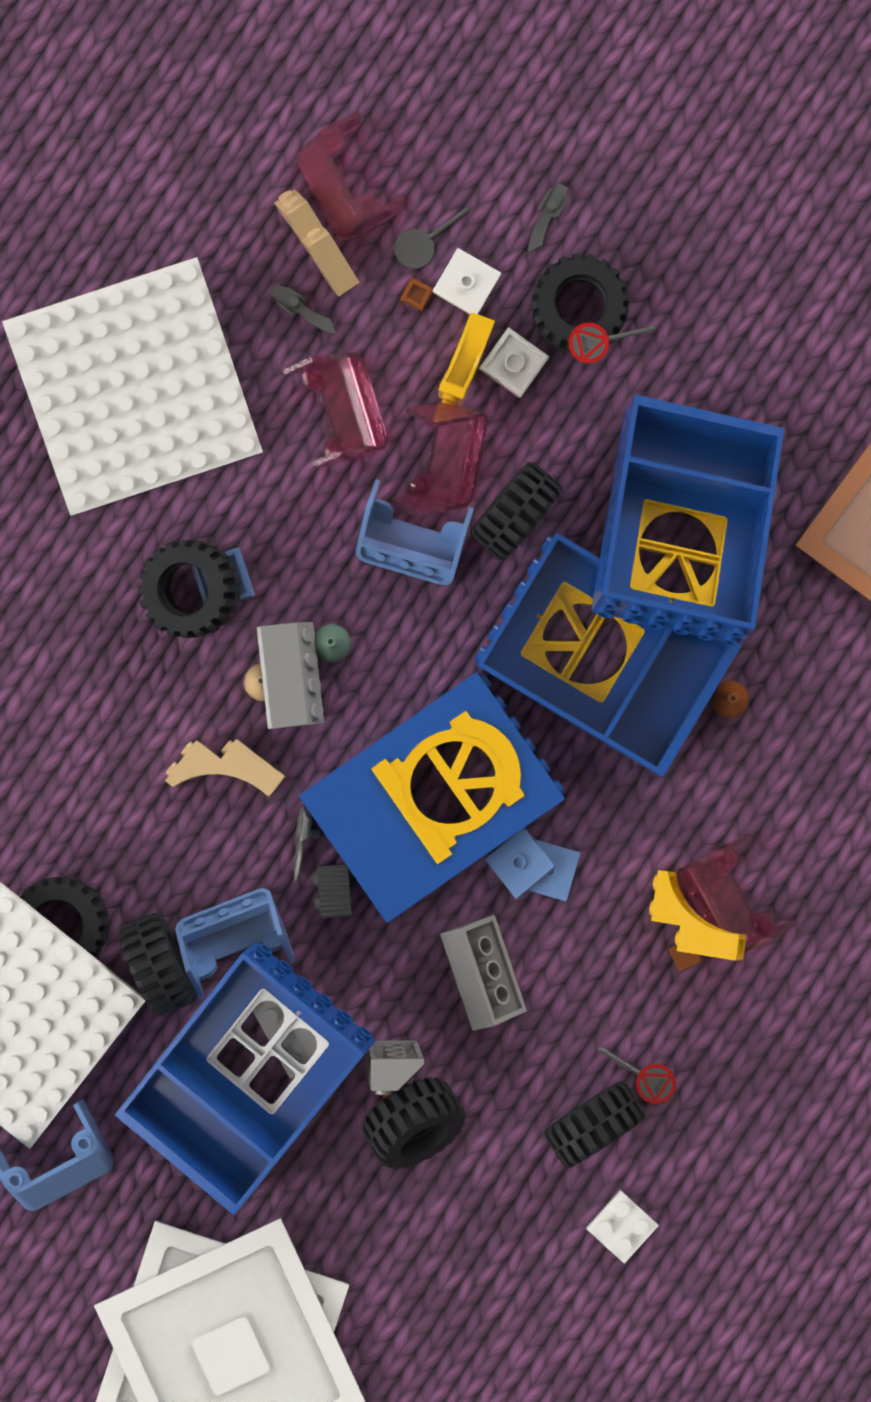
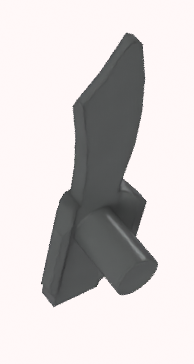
[528,183,568,252]
[271,285,335,334]
[293,807,320,883]

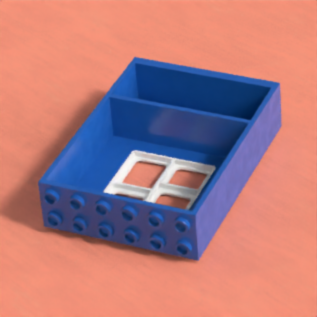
[115,942,376,1215]

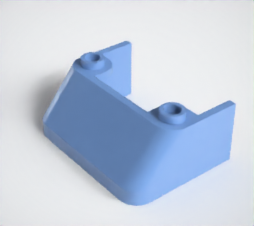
[356,479,474,585]
[175,888,296,999]
[0,1099,114,1211]

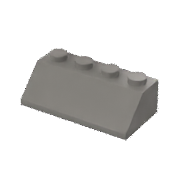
[257,622,324,729]
[440,915,527,1031]
[253,1001,317,1079]
[366,1040,424,1095]

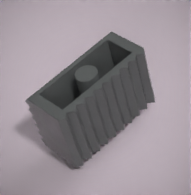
[313,864,353,918]

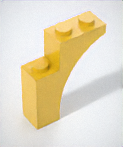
[438,312,495,408]
[649,870,746,961]

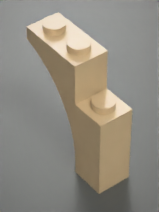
[274,189,360,297]
[165,739,286,797]

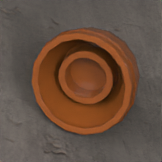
[710,680,749,718]

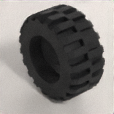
[531,253,629,353]
[470,462,562,560]
[138,540,241,638]
[20,876,110,958]
[118,913,197,1016]
[363,1077,466,1169]
[544,1080,646,1168]

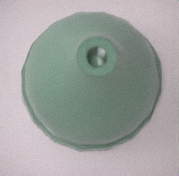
[315,624,351,662]

